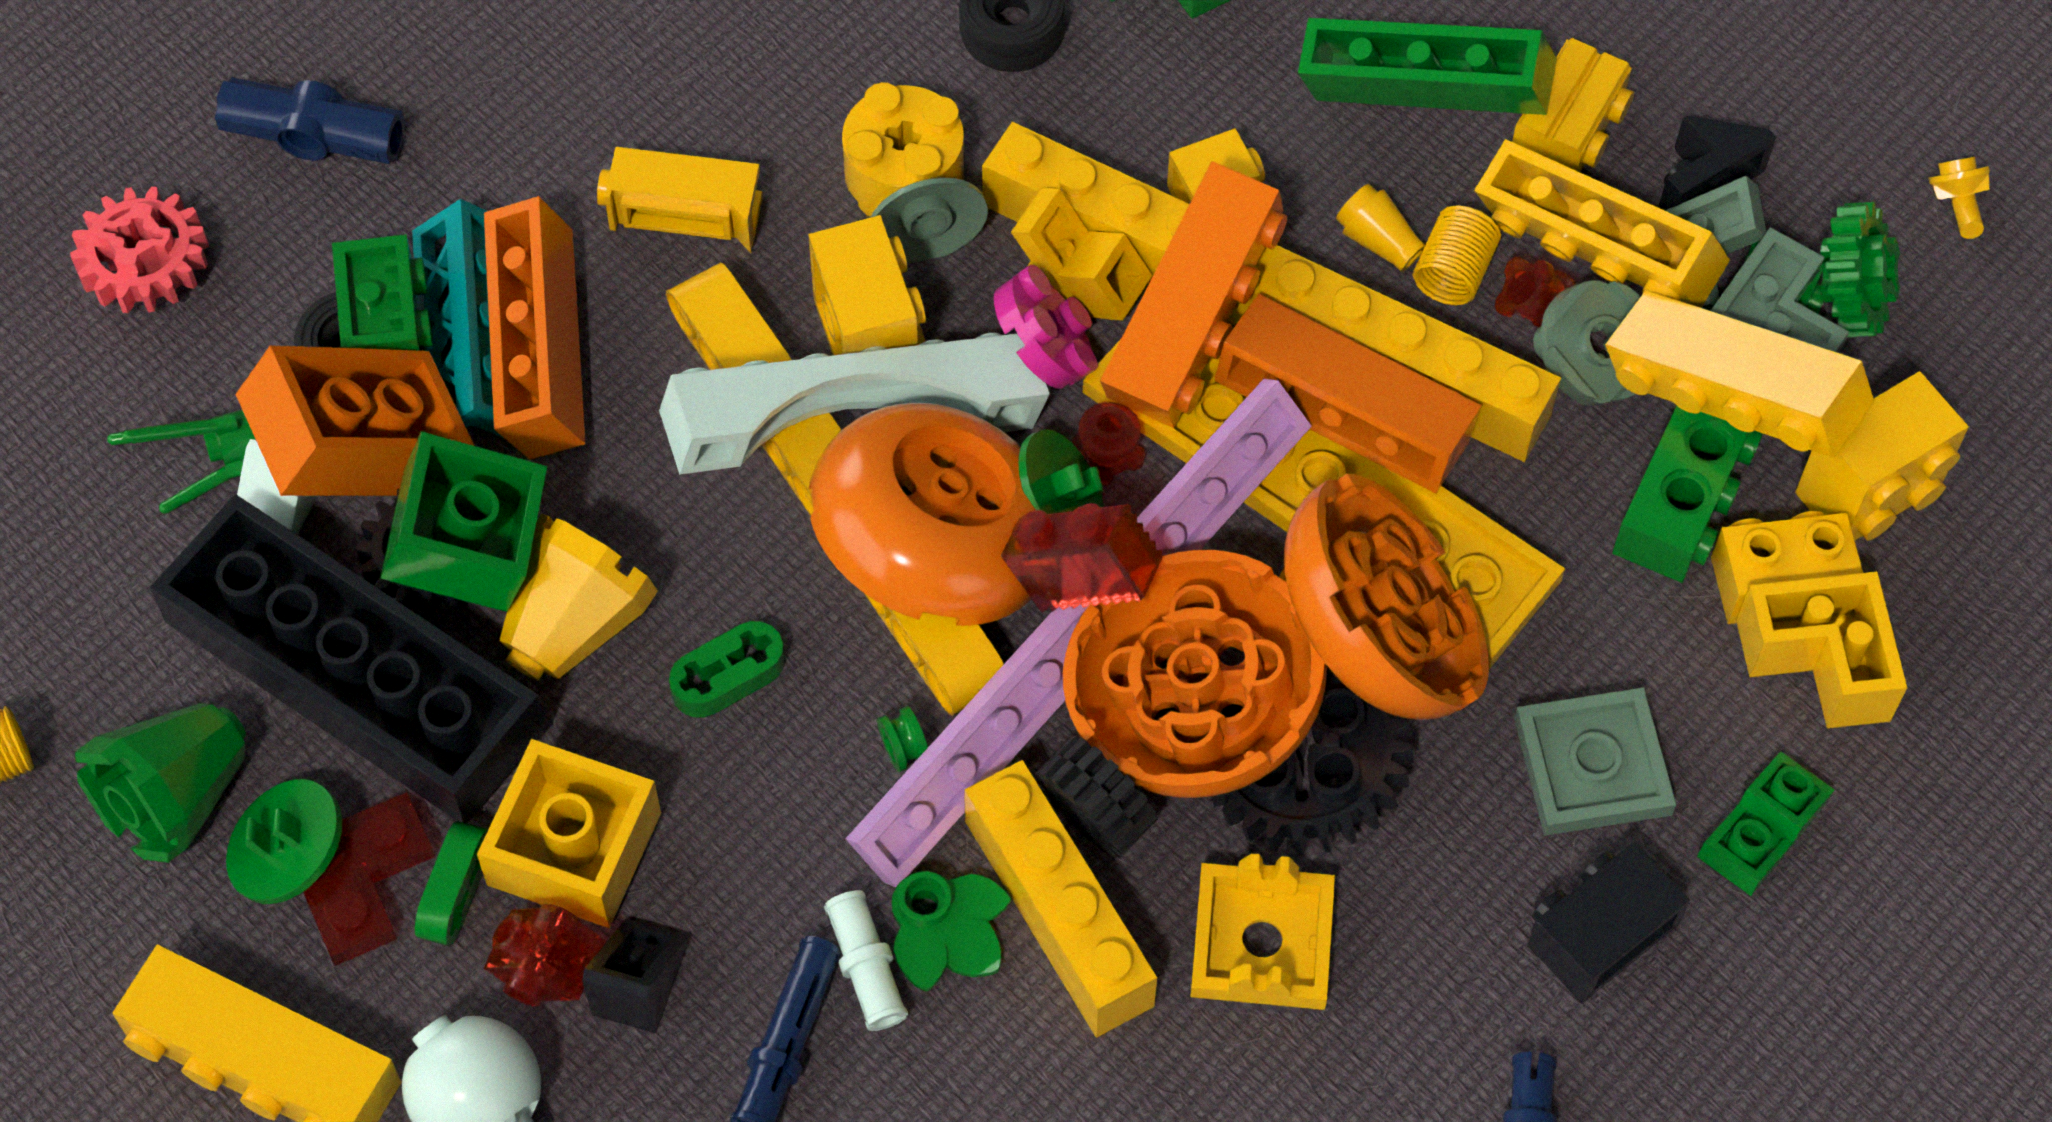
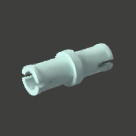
[824,890,908,1031]

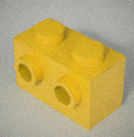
[1711,511,1863,624]

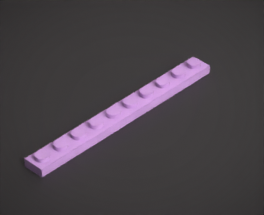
[845,379,1312,887]

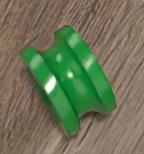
[877,706,928,772]

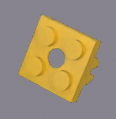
[1190,854,1335,1010]

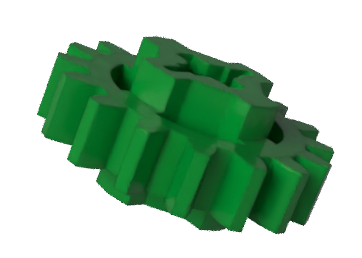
[1820,202,1900,337]

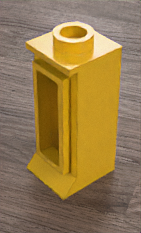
[597,147,763,253]

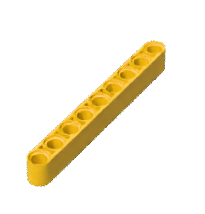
[666,263,1004,716]

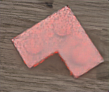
[303,792,435,966]

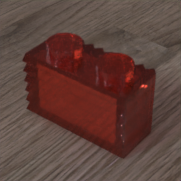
[1001,503,1162,613]

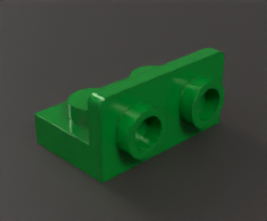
[332,234,433,351]

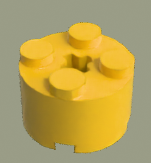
[842,82,964,217]

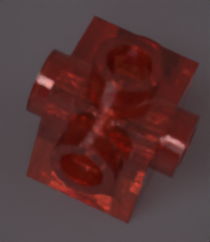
[483,903,606,1007]

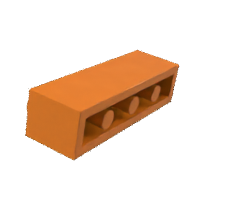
[1100,161,1287,428]
[484,196,586,460]
[1214,293,1482,494]

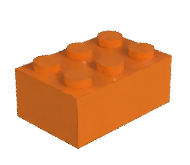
[236,345,474,496]

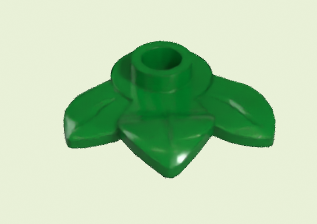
[892,871,1011,992]

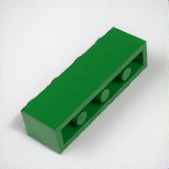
[1298,18,1557,115]

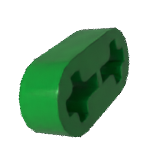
[669,621,785,718]
[414,820,488,947]

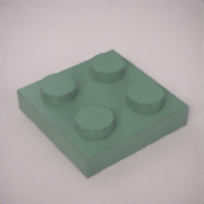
[1514,687,1676,836]

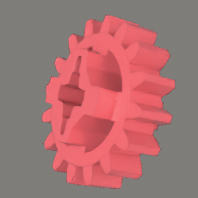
[70,187,209,313]

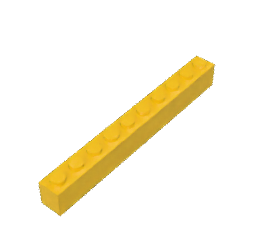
[982,121,1561,463]

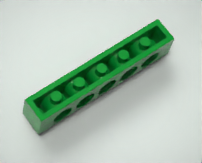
[1612,240,1824,583]

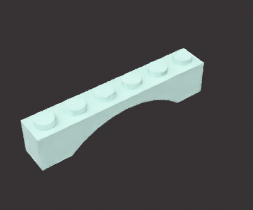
[659,333,1050,475]

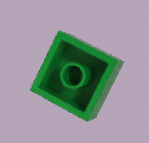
[380,431,547,612]

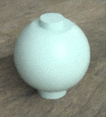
[402,1014,541,1122]

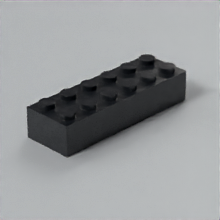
[150,494,547,823]

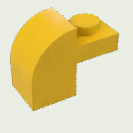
[1011,187,1153,321]

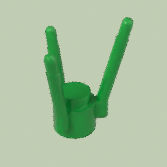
[107,410,256,514]

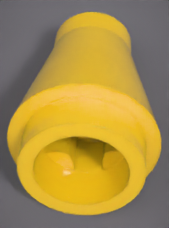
[1336,184,1425,272]

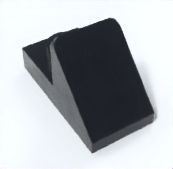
[1658,116,1776,211]

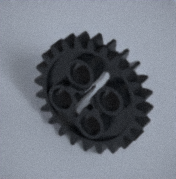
[1210,666,1414,855]

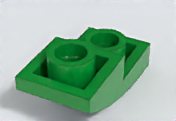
[1697,751,1835,896]

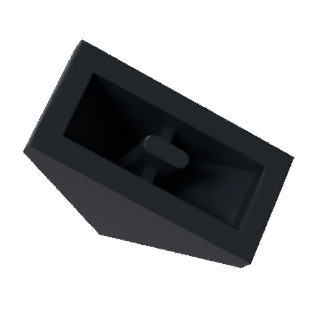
[582,918,689,1033]

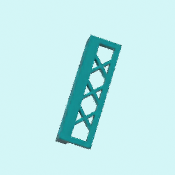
[412,199,504,438]

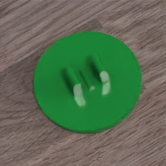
[1018,429,1104,551]
[226,779,342,904]

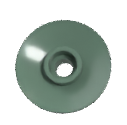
[870,178,988,263]

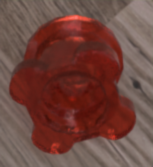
[1495,257,1576,327]
[1072,402,1145,486]

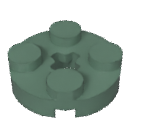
[1533,280,1640,407]

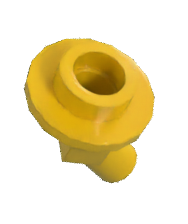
[1928,156,1990,239]

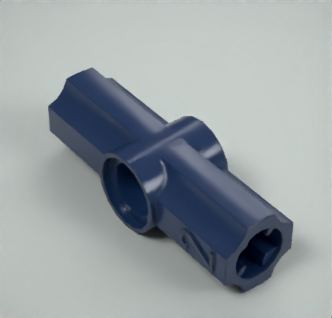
[215,77,405,164]

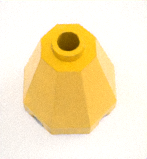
[499,514,658,681]

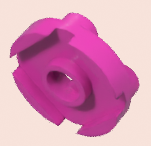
[994,264,1098,389]

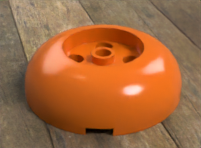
[808,403,1057,626]
[1284,473,1489,720]
[1063,550,1327,798]

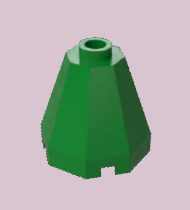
[75,703,246,863]

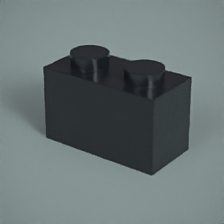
[1527,842,1690,1003]

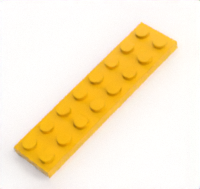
[1083,339,1565,670]

